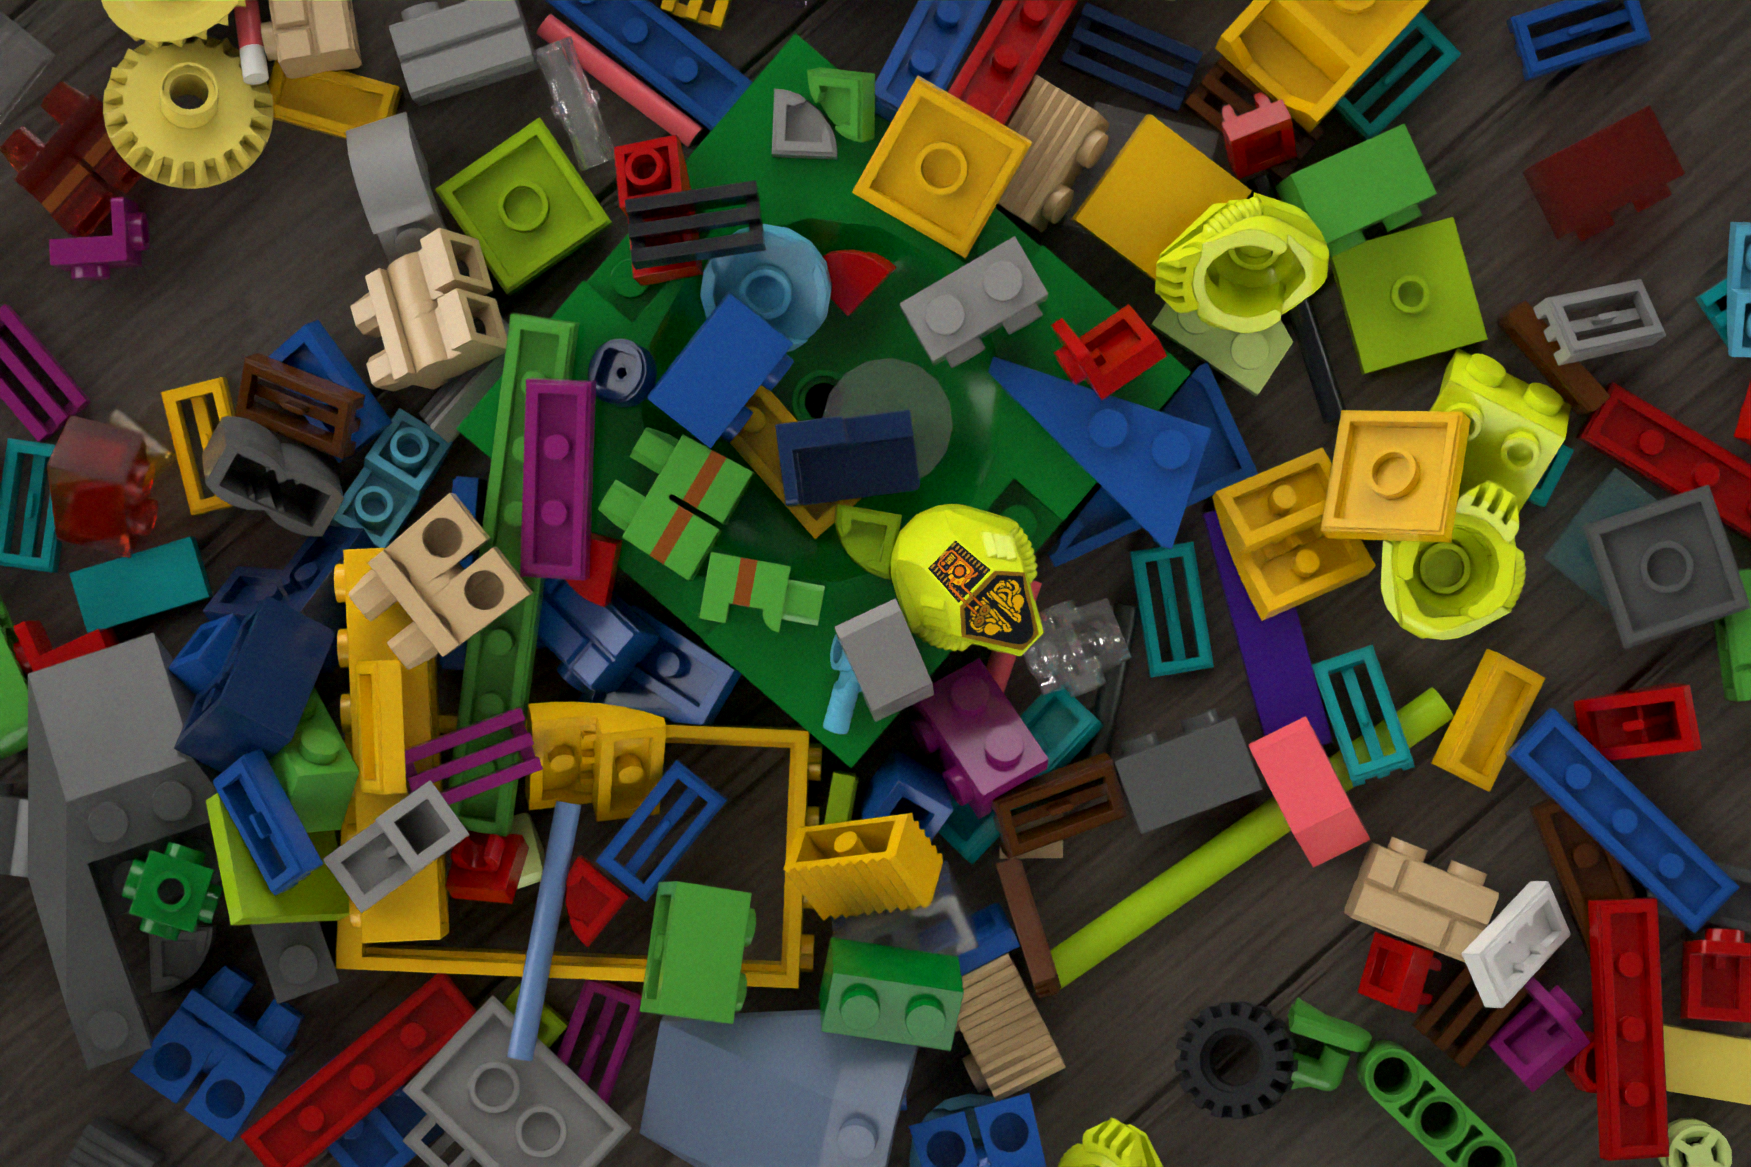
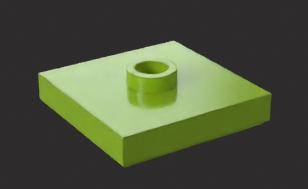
[435,117,614,296]
[1329,216,1488,375]
[206,793,350,925]

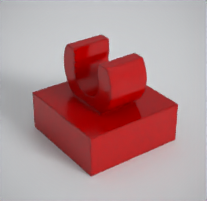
[1222,92,1297,180]
[445,830,529,904]
[1357,932,1442,1013]

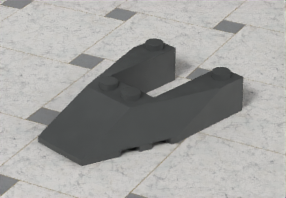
[28,632,340,1070]

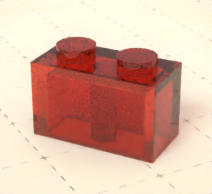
[1523,105,1685,242]
[47,415,158,558]

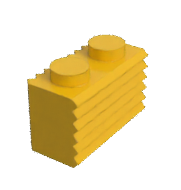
[783,813,943,921]

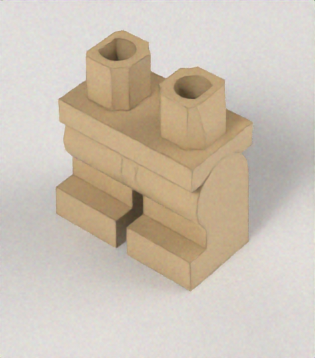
[350,228,507,392]
[348,493,534,670]

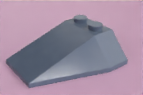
[639,1010,918,1167]

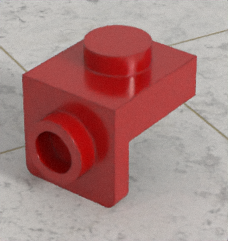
[1051,304,1167,400]
[13,620,120,676]
[1680,929,1751,1023]

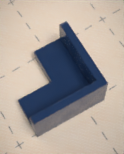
[775,409,920,507]
[203,526,376,674]
[174,595,335,773]

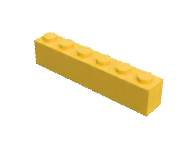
[334,548,449,943]

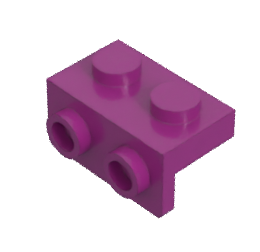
[909,658,1049,819]

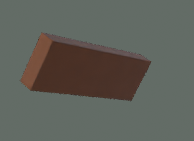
[1529,798,1663,964]

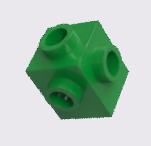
[122,842,223,941]

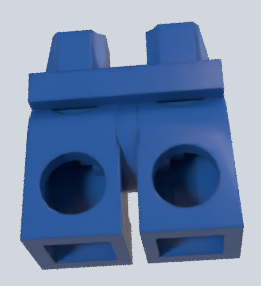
[130,963,305,1142]
[909,1093,1047,1167]

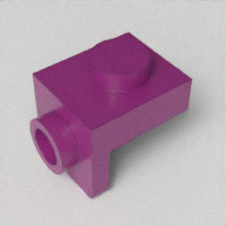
[49,197,150,281]
[1486,976,1590,1093]

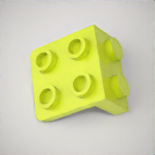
[1430,348,1571,514]

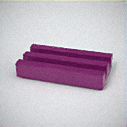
[0,304,92,443]
[405,707,543,805]
[557,979,642,1105]

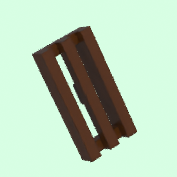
[1183,55,1325,182]
[1497,300,1611,415]
[235,353,365,459]
[991,752,1127,859]
[995,857,1061,999]
[1412,962,1546,1069]

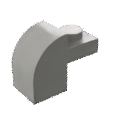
[346,112,447,264]

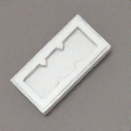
[1461,881,1571,1008]

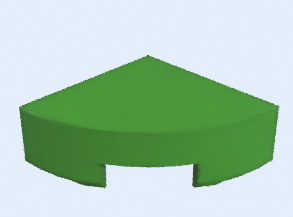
[807,67,875,142]

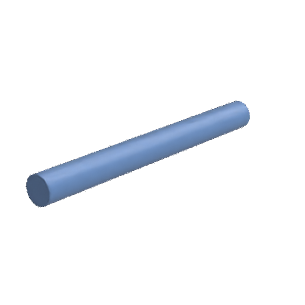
[507,801,581,1061]

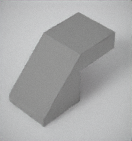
[834,598,934,722]
[323,780,470,913]

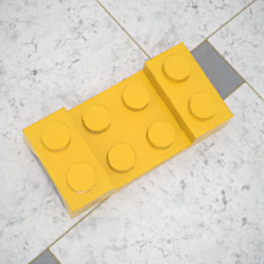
[1215,0,1430,133]

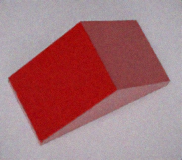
[1573,682,1702,761]

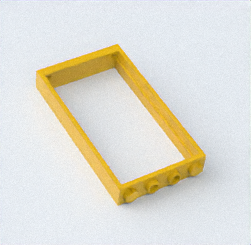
[335,713,823,989]

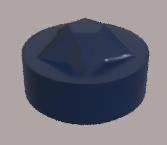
[588,339,657,408]

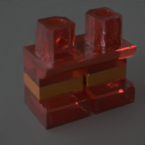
[0,81,143,238]

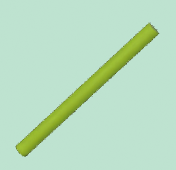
[1050,687,1454,990]

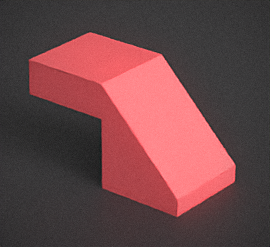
[1248,716,1371,868]

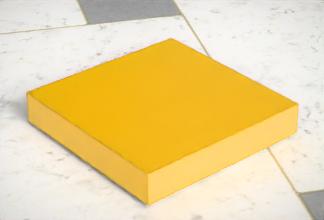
[852,76,1032,258]
[1071,114,1252,282]
[1321,410,1471,543]

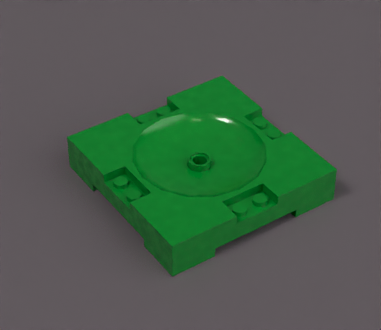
[456,33,1191,768]

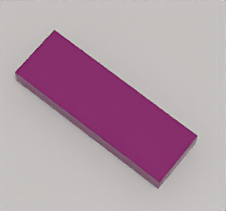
[520,378,596,580]

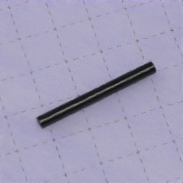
[1246,174,1346,424]

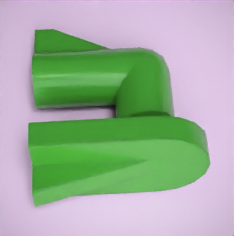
[1288,997,1372,1091]

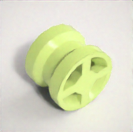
[1658,1117,1732,1167]

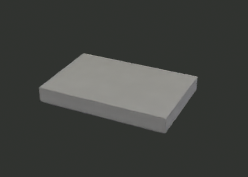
[402,995,632,1167]

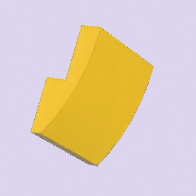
[1212,447,1376,621]
[525,702,666,822]

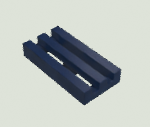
[1060,2,1203,114]

